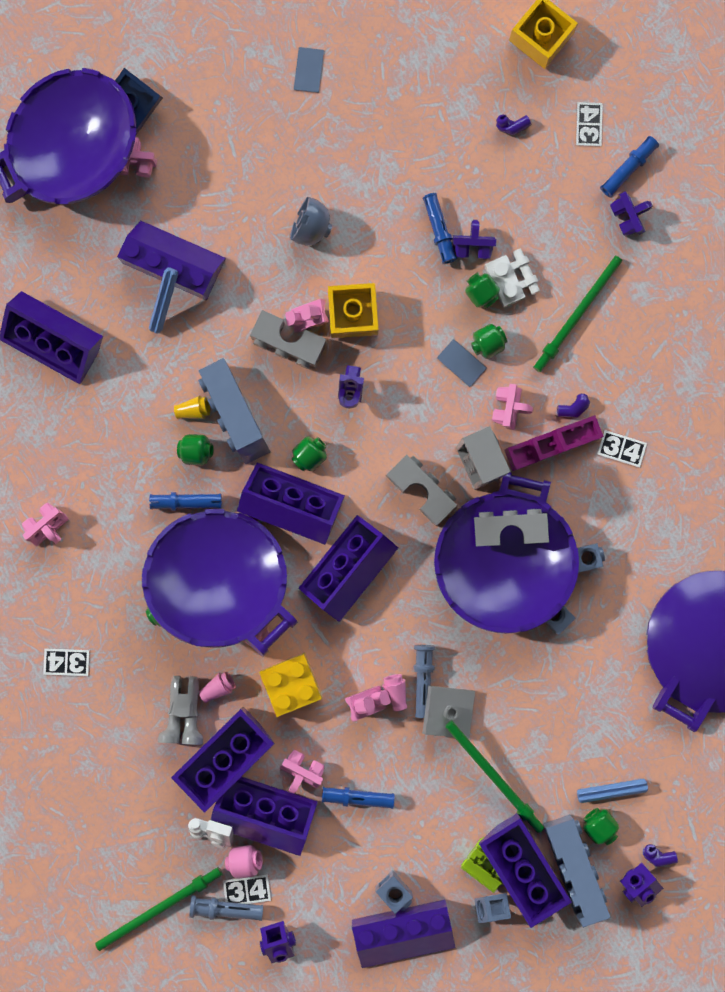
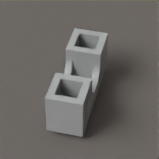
[250,310,327,369]
[386,455,457,526]
[474,509,549,546]

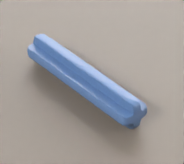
[149,268,178,334]
[577,779,648,803]

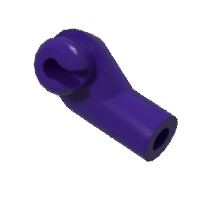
[496,114,532,135]
[557,393,590,418]
[643,844,678,867]

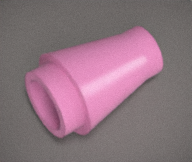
[199,672,236,703]
[382,674,407,711]

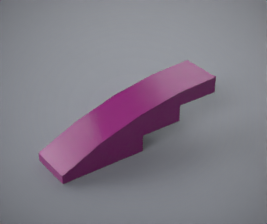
[504,415,604,472]

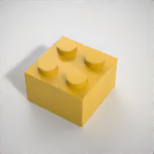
[509,0,578,69]
[328,283,379,338]
[259,653,323,717]

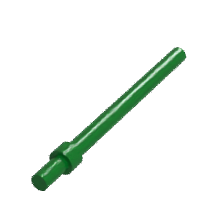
[533,256,623,373]
[445,721,544,833]
[95,867,223,951]

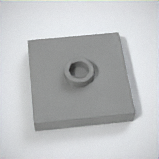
[422,685,475,739]

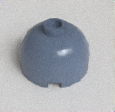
[290,197,332,246]

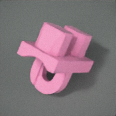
[119,137,157,178]
[285,299,329,333]
[492,384,533,430]
[22,503,69,547]
[345,685,391,721]
[279,750,325,794]

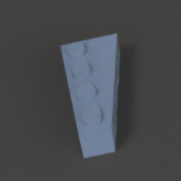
[198,358,271,464]
[543,814,611,928]

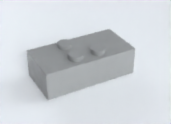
[456,426,511,490]

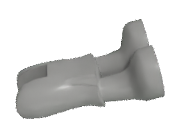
[158,676,203,745]

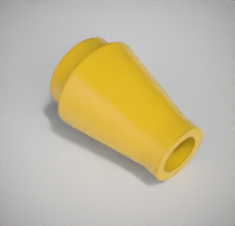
[174,396,211,419]

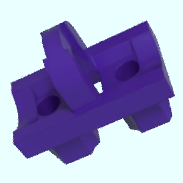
[610,191,653,236]
[452,219,496,259]
[338,365,364,409]

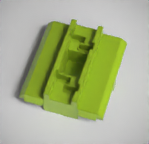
[461,837,502,893]

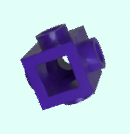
[620,862,664,907]
[260,921,296,963]

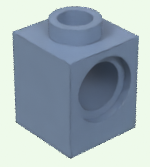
[578,543,605,573]
[545,606,576,635]
[375,870,413,913]
[474,893,511,923]

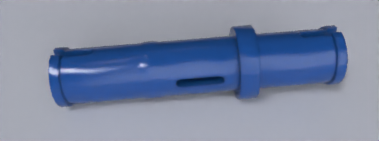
[600,136,659,197]
[422,193,457,264]
[149,492,222,511]
[322,787,395,809]

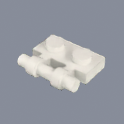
[484,248,540,308]
[188,818,234,849]

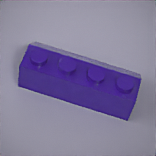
[117,220,226,301]
[0,291,103,384]
[237,462,345,545]
[298,515,399,622]
[171,707,275,813]
[211,776,318,856]
[479,813,572,928]
[352,899,456,968]

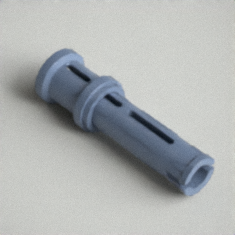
[413,644,435,718]
[189,895,263,921]

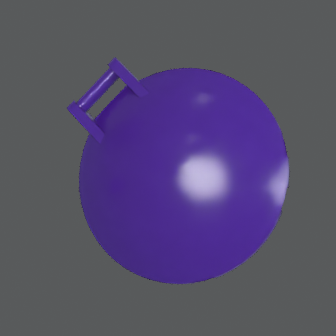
[0,68,136,204]
[434,472,579,634]
[142,509,298,657]
[646,570,725,732]

